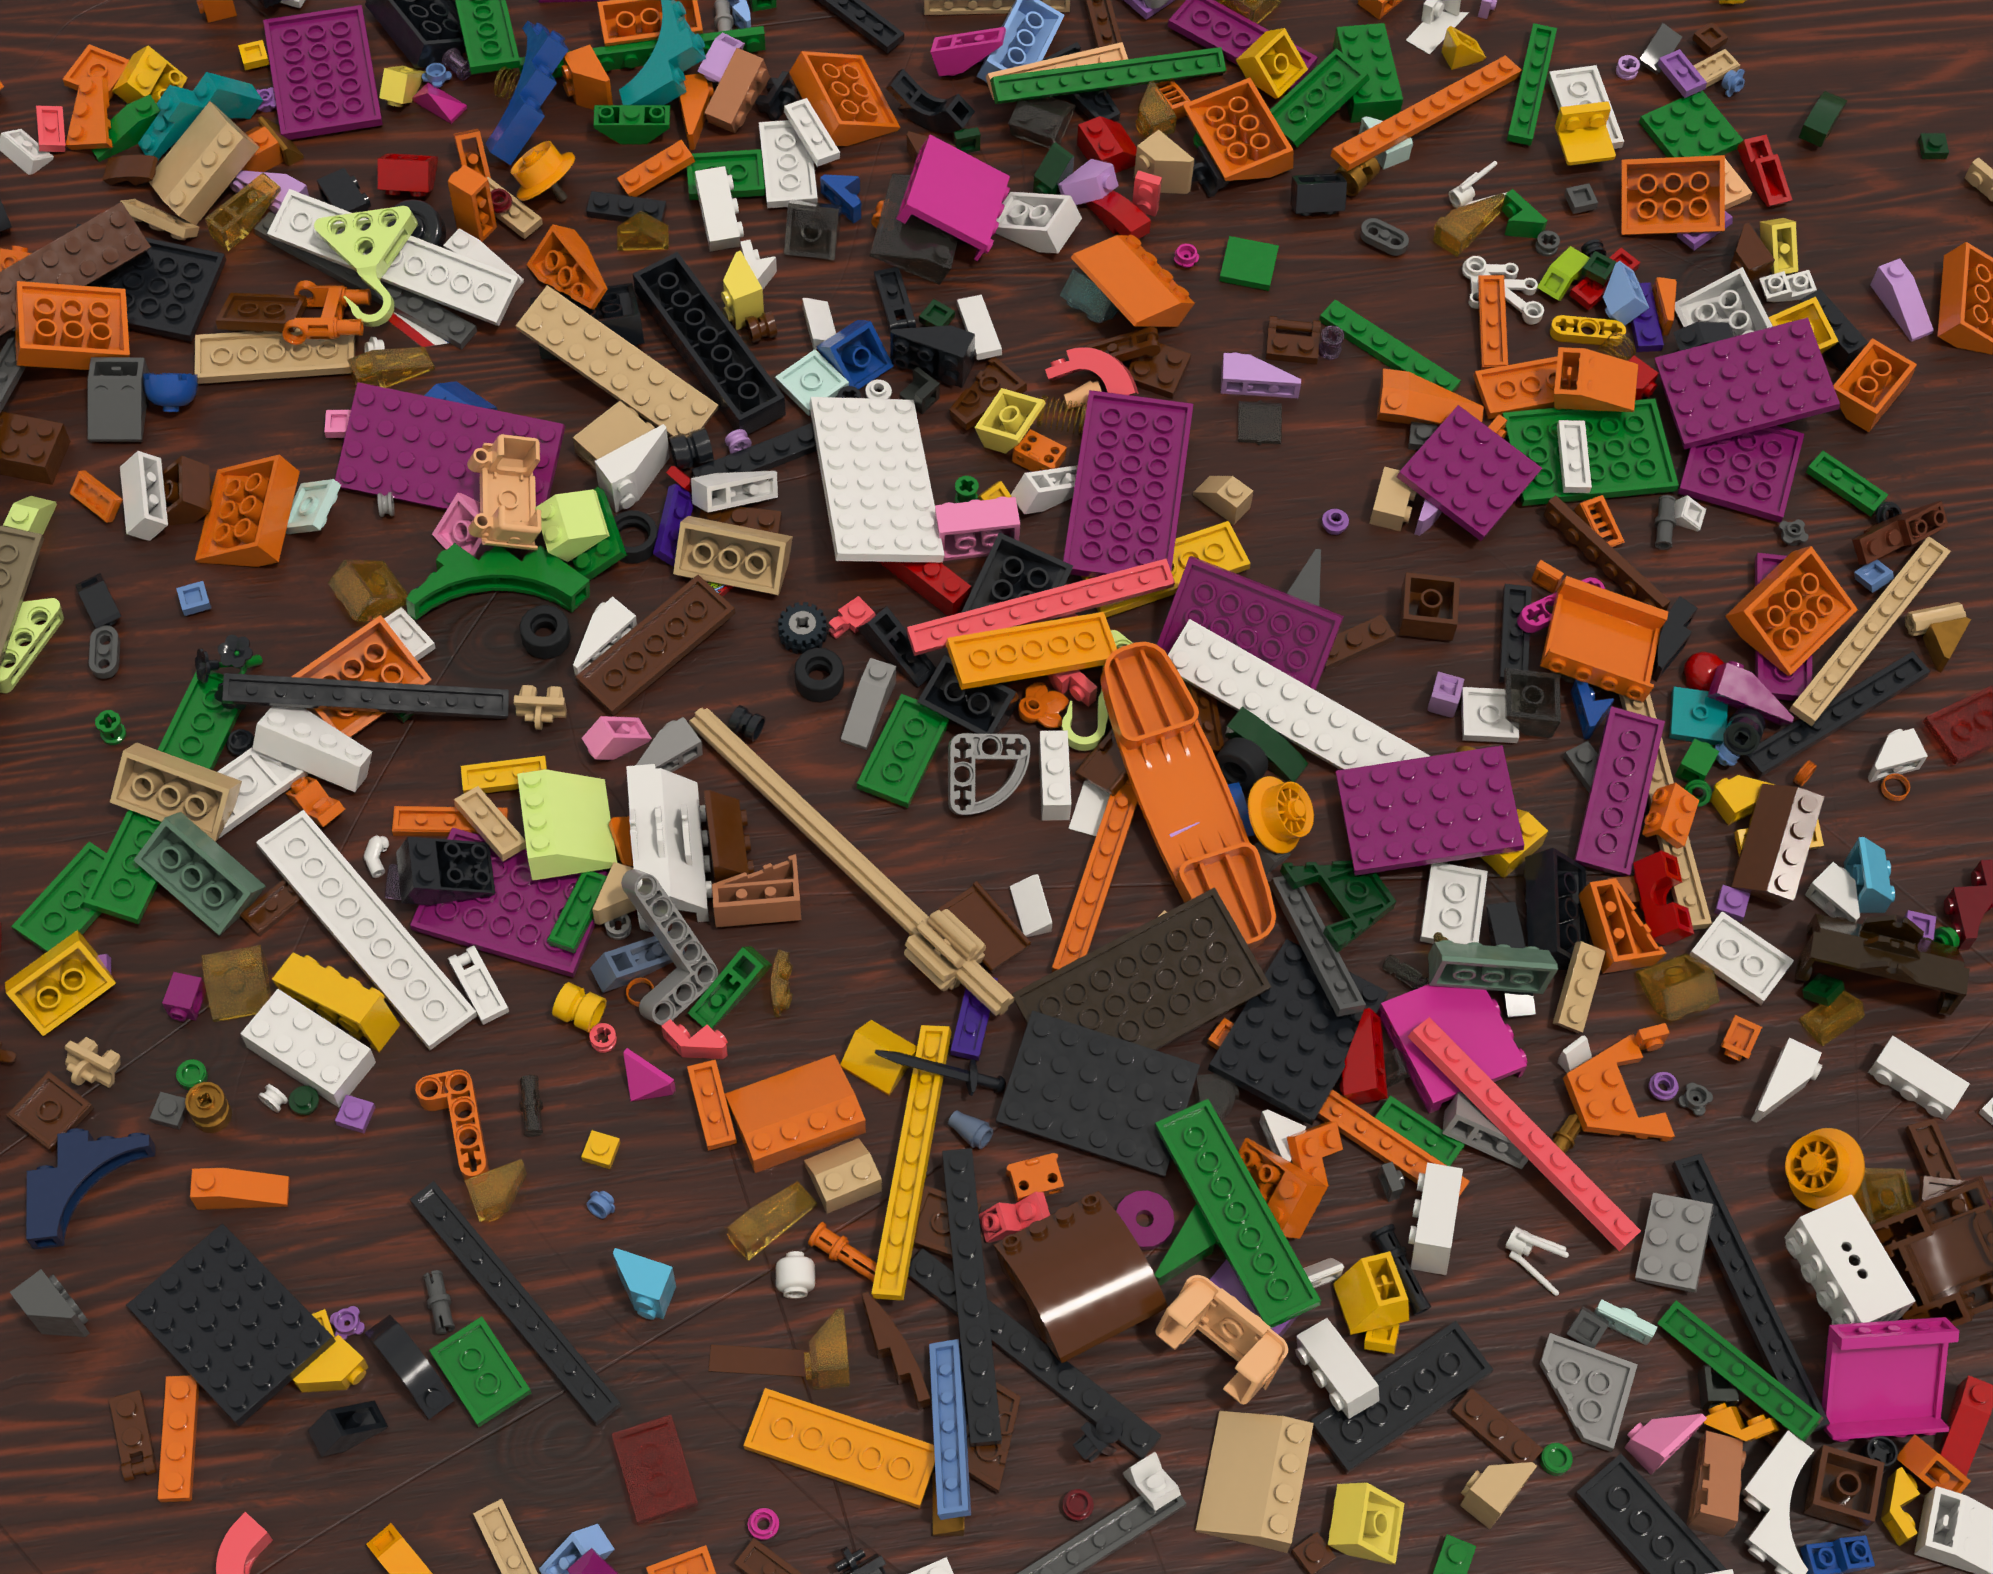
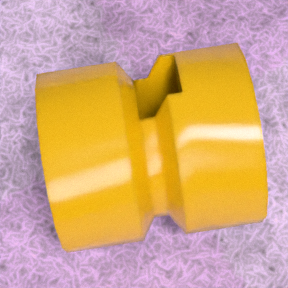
[552,982,607,1033]

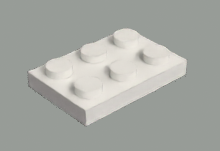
[1420,863,1488,944]
[1689,912,1794,1005]

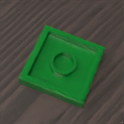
[1219,236,1279,291]

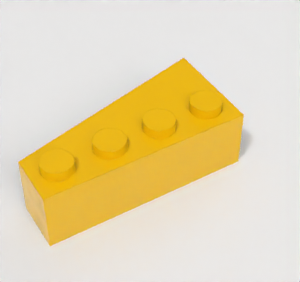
[272,952,400,1052]

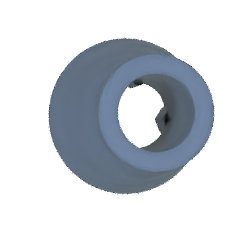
[948,1110,993,1149]

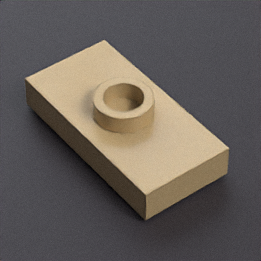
[1693,49,1740,88]

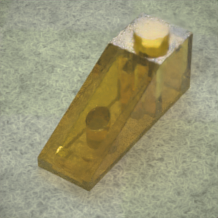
[205,173,281,251]
[1433,193,1506,257]
[347,347,435,388]
[727,1182,817,1261]

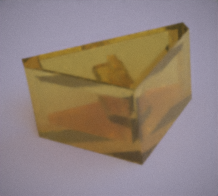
[617,211,669,251]

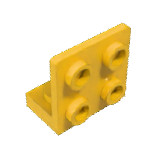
[1555,101,1616,165]

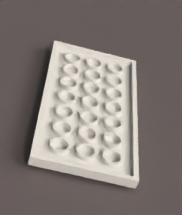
[809,397,945,563]

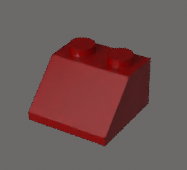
[1077,116,1137,173]
[378,153,438,196]

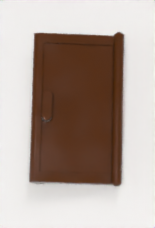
[1075,728,1129,796]
[937,881,1031,973]

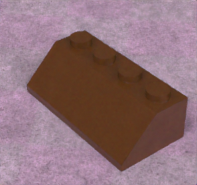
[1730,784,1824,907]

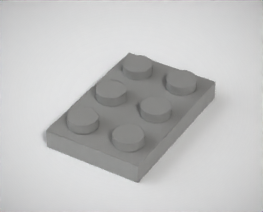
[1635,1193,1714,1293]

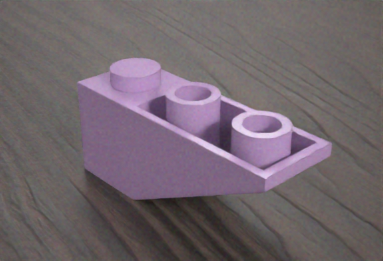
[229,170,309,215]

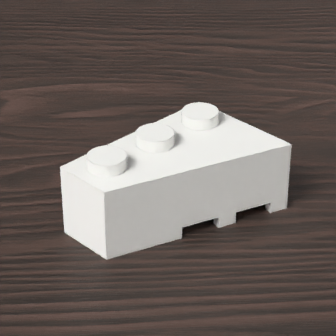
[1408,1162,1463,1275]

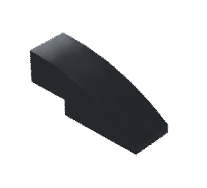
[1652,596,1698,682]

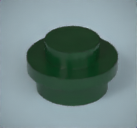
[289,1086,319,1115]

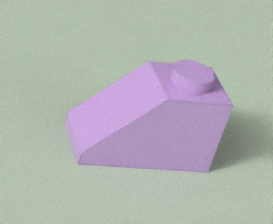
[1058,159,1119,205]

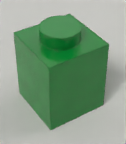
[1675,738,1720,789]

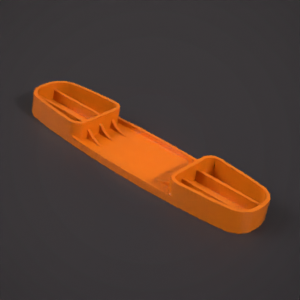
[1100,642,1276,950]

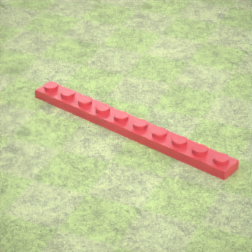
[906,559,1175,656]
[1408,1017,1641,1252]

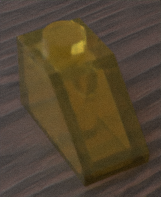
[1136,81,1177,139]
[465,1159,527,1222]

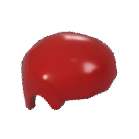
[1683,651,1724,691]

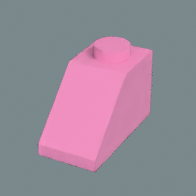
[582,716,652,760]

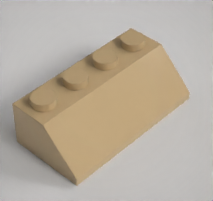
[673,516,793,595]
[110,743,242,841]

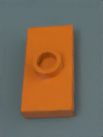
[69,470,123,523]

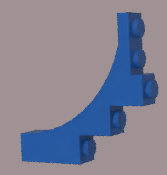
[485,21,569,165]

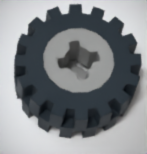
[778,602,827,654]

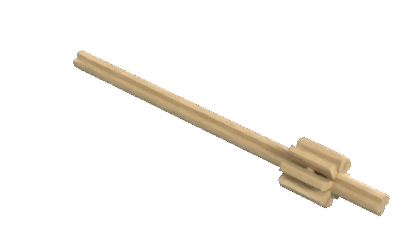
[689,708,1014,1016]

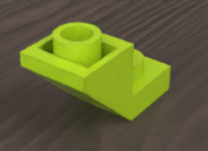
[1537,246,1590,301]

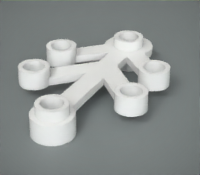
[1462,256,1544,325]

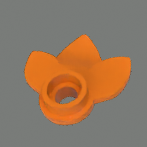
[1018,682,1069,728]

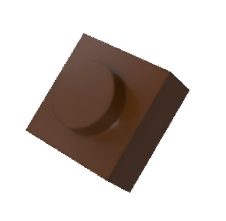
[1692,22,1728,55]
[1291,1532,1336,1574]

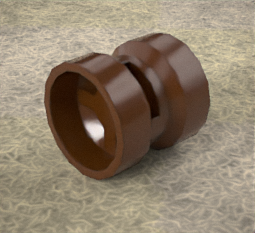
[745,311,778,343]

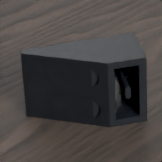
[890,325,975,388]
[396,836,495,905]

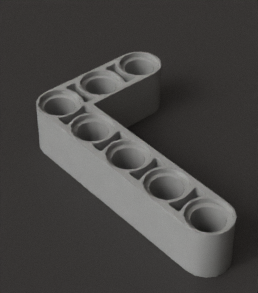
[621,869,718,1025]

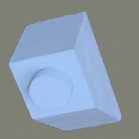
[1603,261,1649,326]
[539,1524,615,1574]

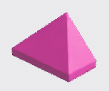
[412,82,467,124]
[623,1048,676,1101]

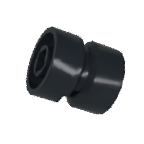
[668,428,714,470]
[1723,708,1765,755]

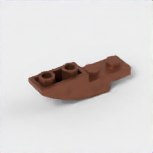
[1852,501,1949,565]

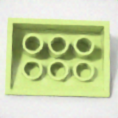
[517,769,617,881]

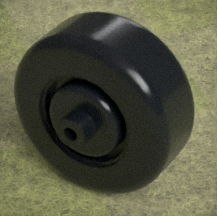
[385,200,446,248]

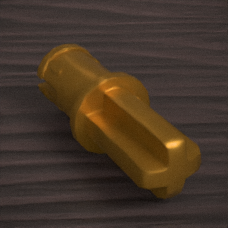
[1553,1114,1582,1154]

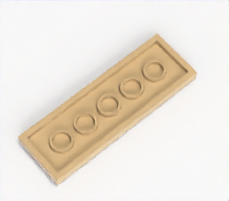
[195,328,356,384]

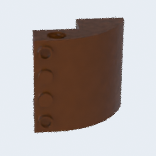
[1870,1176,1993,1327]
[993,1191,1168,1363]

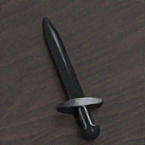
[875,1050,1006,1096]

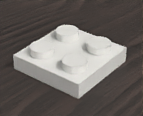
[1461,687,1519,743]

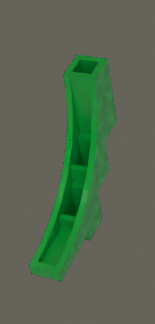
[406,543,590,620]

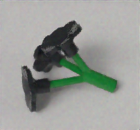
[195,635,263,710]

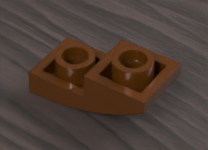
[103,155,158,185]

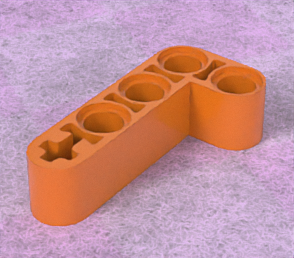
[415,1070,489,1186]

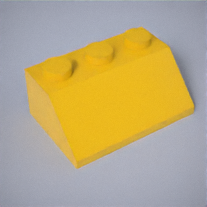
[5,930,116,1036]

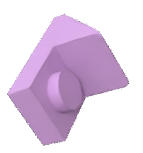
[1427,672,1464,718]

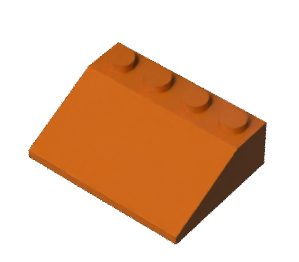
[789,51,900,146]
[1183,77,1294,181]
[1622,155,1725,236]
[1071,235,1195,327]
[1938,242,1993,355]
[15,281,130,370]
[195,454,300,567]
[1725,546,1858,676]
[291,615,432,738]
[725,1054,866,1173]

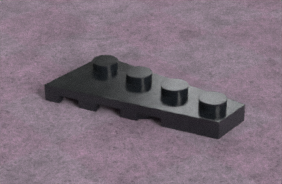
[1042,42,1121,122]

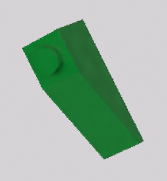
[90,94,161,162]
[688,946,772,1030]
[1154,1203,1220,1286]

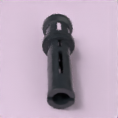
[1370,1224,1431,1316]

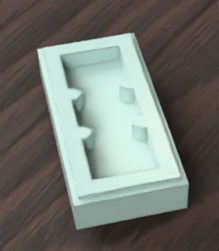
[1594,1299,1657,1345]

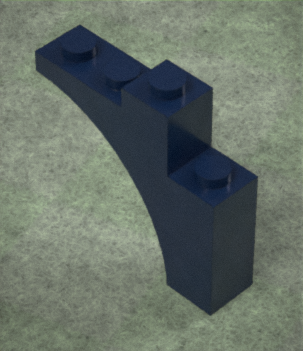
[26,1128,155,1249]

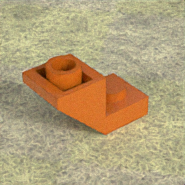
[285,776,345,827]

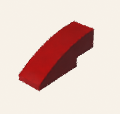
[1737,134,1792,207]
[1085,191,1151,239]

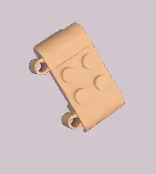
[467,434,542,550]
[1155,1275,1288,1405]

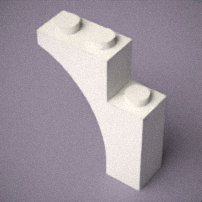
[1741,1431,1814,1574]

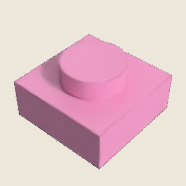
[324,410,351,438]

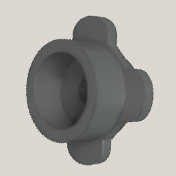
[1779,519,1809,546]
[1678,1083,1713,1116]

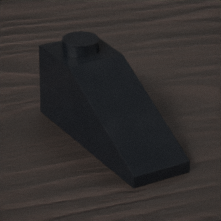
[857,606,937,687]

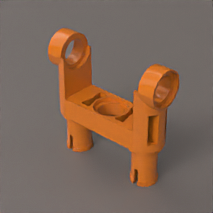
[282,280,371,345]

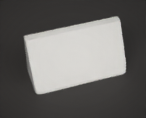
[0,129,54,175]
[802,298,836,350]
[1010,874,1052,937]
[1303,1258,1344,1288]

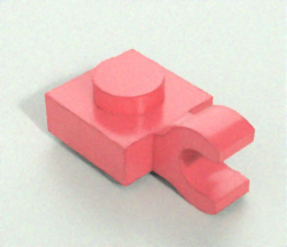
[828,596,874,639]

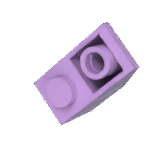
[698,32,745,82]

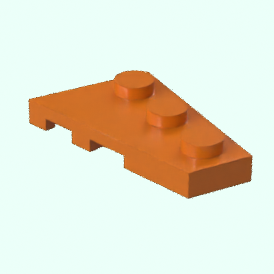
[65,76,112,150]

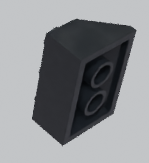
[917,655,1020,741]

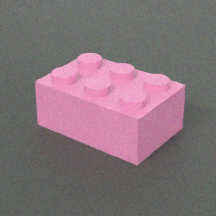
[935,497,1020,561]

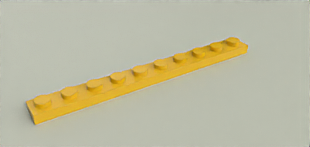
[871,1025,952,1301]

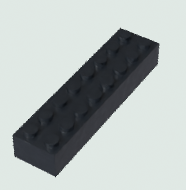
[633,252,786,434]

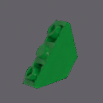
[594,105,670,144]

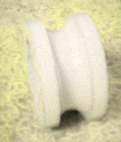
[258,1084,288,1112]

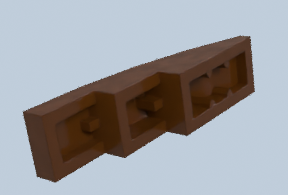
[862,1292,930,1410]

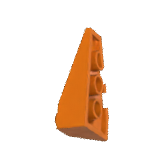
[526,224,608,309]
[1377,369,1484,428]

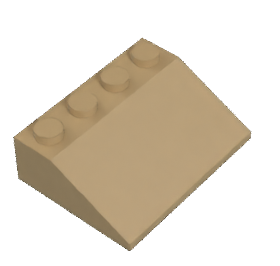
[149,101,259,225]
[1195,1411,1314,1553]

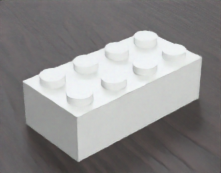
[240,989,376,1108]

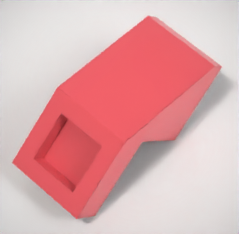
[661,1019,728,1059]
[979,1192,1050,1243]

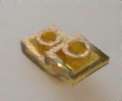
[771,949,793,1018]

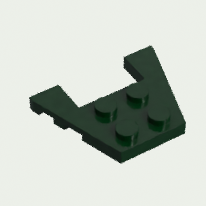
[1280,861,1397,952]

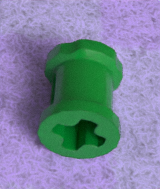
[955,476,979,503]
[95,710,126,745]

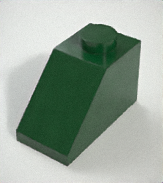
[1033,142,1074,195]

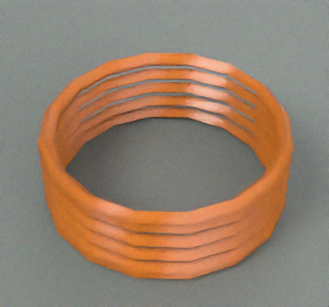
[1793,760,1817,787]
[1881,773,1910,801]
[626,977,654,1007]

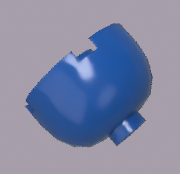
[143,373,198,412]

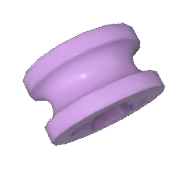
[1616,55,1640,80]
[725,429,752,454]

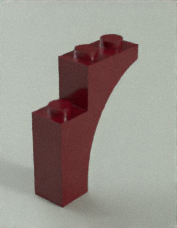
[1944,859,1993,950]

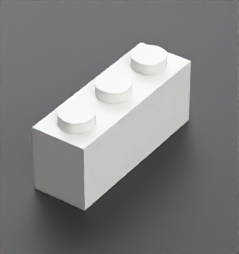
[695,166,744,252]
[120,451,168,541]
[1039,730,1071,821]
[1868,1036,1970,1120]
[1295,1318,1380,1419]

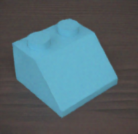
[1844,837,1895,913]
[613,1248,676,1320]

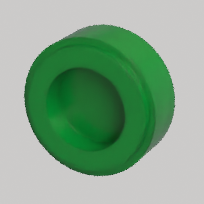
[176,1059,208,1090]
[1540,1443,1573,1476]

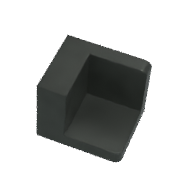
[900,367,940,414]
[1697,1366,1739,1409]

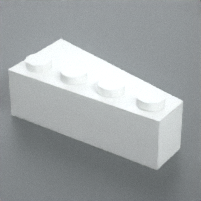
[252,706,372,792]

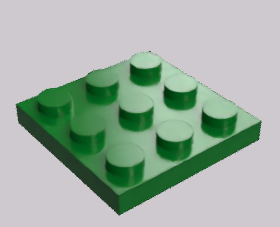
[1639,91,1743,158]

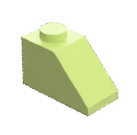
[3,496,57,535]

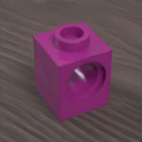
[162,972,207,1021]

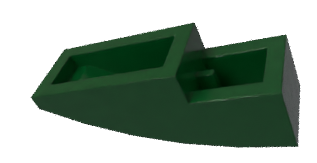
[1798,91,1848,147]
[1225,707,1309,782]

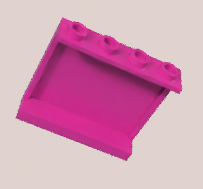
[896,135,1010,261]
[1377,984,1527,1114]
[1822,1317,1959,1442]

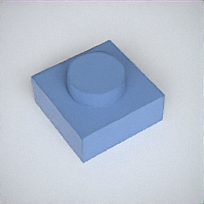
[1854,560,1894,593]
[176,581,212,616]

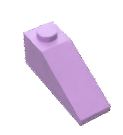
[1870,258,1934,342]
[1221,352,1301,398]

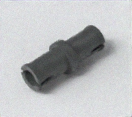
[1654,495,1676,550]
[423,1270,455,1334]

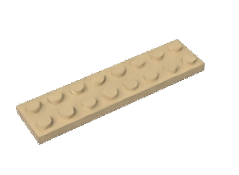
[516,285,719,437]

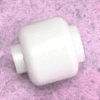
[776,1251,815,1299]

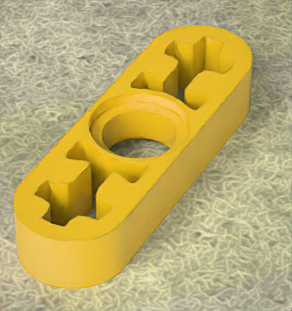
[1549,315,1626,346]

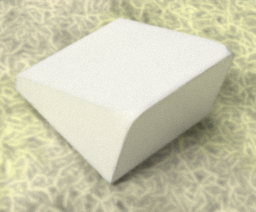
[1674,495,1706,531]
[1558,1035,1592,1073]

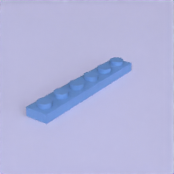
[929,1339,971,1520]

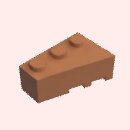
[704,48,770,133]
[712,854,802,927]
[1687,1431,1746,1537]

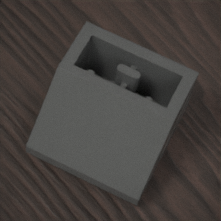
[10,1269,90,1337]

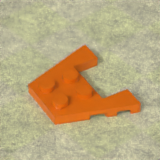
[1563,1034,1675,1142]

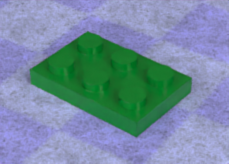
[687,149,765,200]
[572,487,627,580]
[429,1316,532,1428]

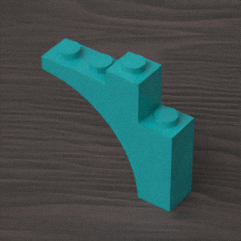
[619,0,706,105]
[138,72,263,160]

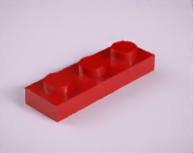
[1570,247,1640,311]

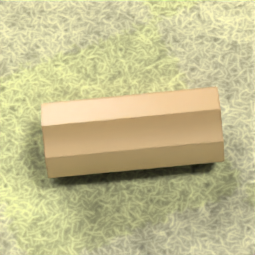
[1905,602,1966,636]

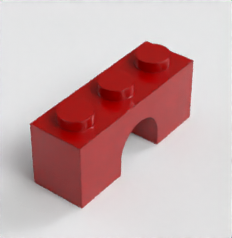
[1633,850,1694,946]

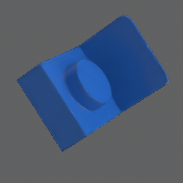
[820,174,862,224]
[1570,679,1614,740]

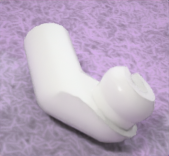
[363,835,389,878]

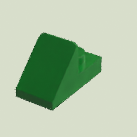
[1501,189,1548,238]

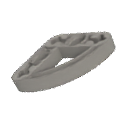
[948,733,1030,815]

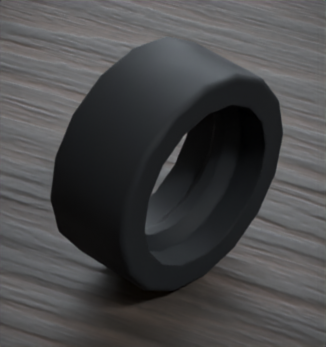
[614,510,658,564]

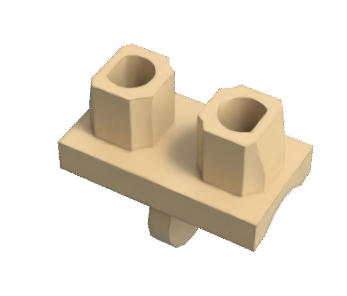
[514,685,567,730]
[65,1037,121,1088]

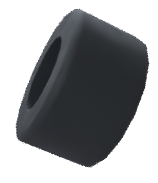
[519,605,571,659]
[794,648,844,702]
[1216,738,1268,791]

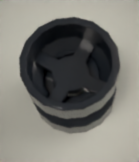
[728,705,766,742]
[1859,1436,1898,1472]

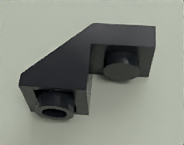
[75,573,122,628]

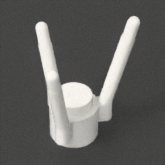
[1448,161,1507,210]
[1505,1226,1569,1296]

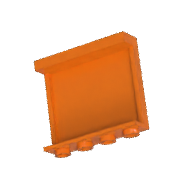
[1540,576,1668,702]

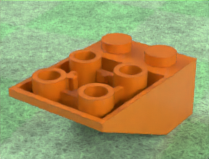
[1554,347,1638,412]
[1238,1138,1328,1239]

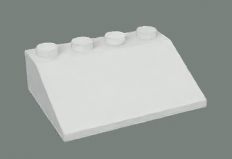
[1675,267,1773,337]

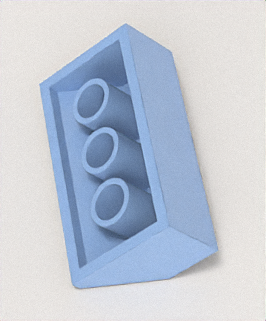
[977,0,1065,82]

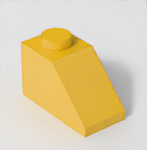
[1710,775,1775,825]
[293,1335,369,1392]

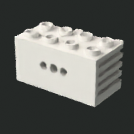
[1784,1194,1915,1325]

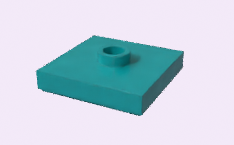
[1669,687,1728,745]

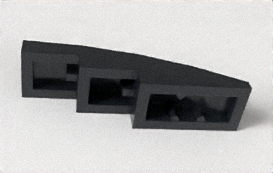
[1486,902,1536,1018]

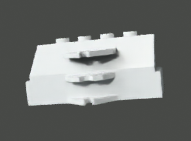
[626,764,713,932]

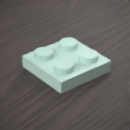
[775,349,849,416]
[286,479,341,534]

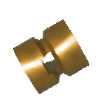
[1333,157,1380,196]
[185,1082,232,1133]

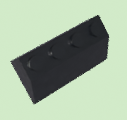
[1524,848,1589,970]

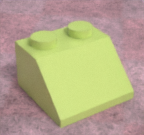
[535,489,610,562]

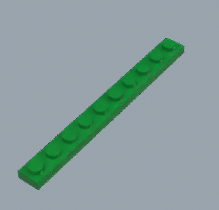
[519,26,766,78]
[990,47,1227,104]

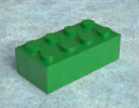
[1333,23,1403,123]

